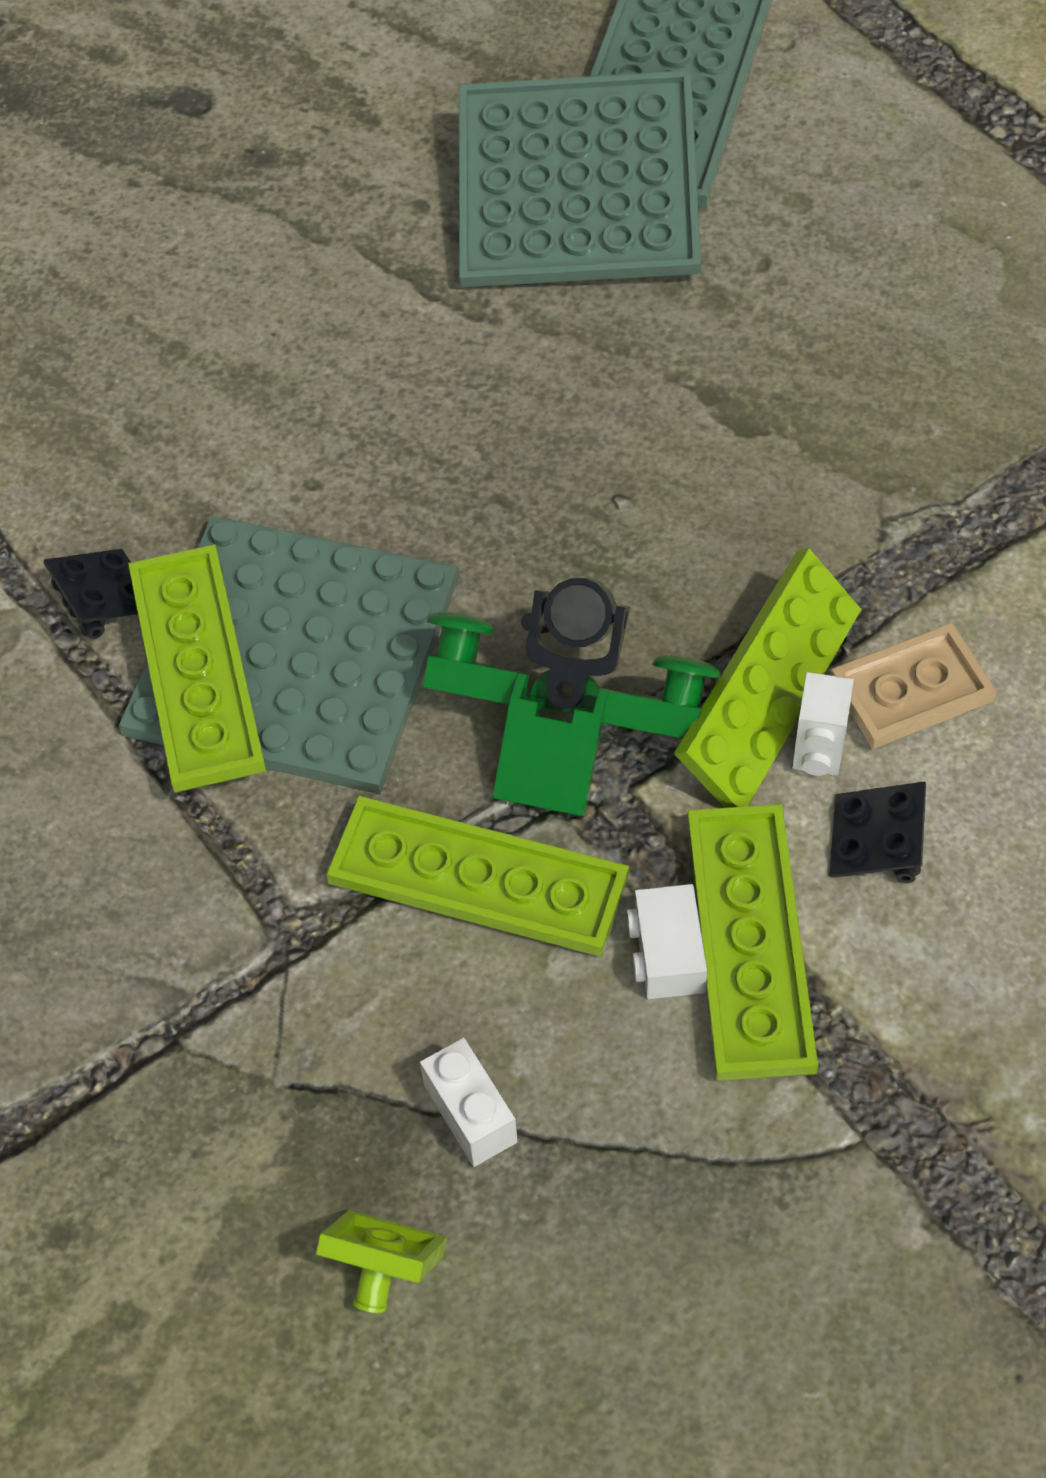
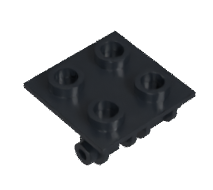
[43,549,138,639]
[829,781,926,883]

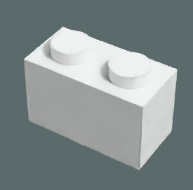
[792,672,854,776]
[626,884,707,999]
[420,1038,518,1167]

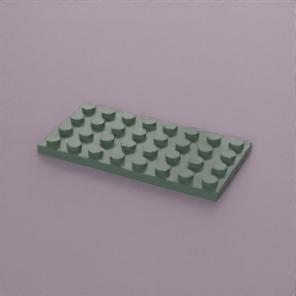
[590,0,772,208]

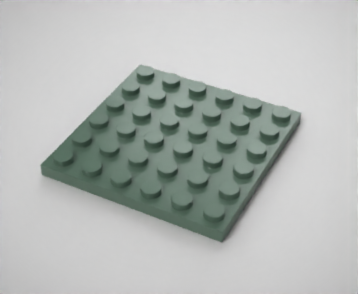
[459,70,701,287]
[119,516,459,794]

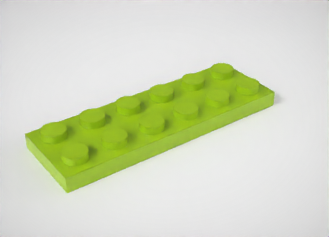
[128,544,267,793]
[674,548,862,808]
[326,796,629,957]
[687,804,818,1081]

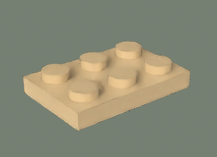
[830,623,997,749]

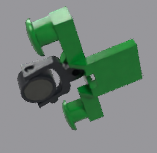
[423,578,720,816]

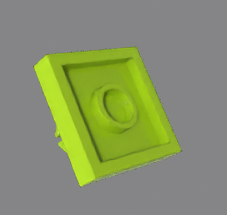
[316,1210,448,1313]

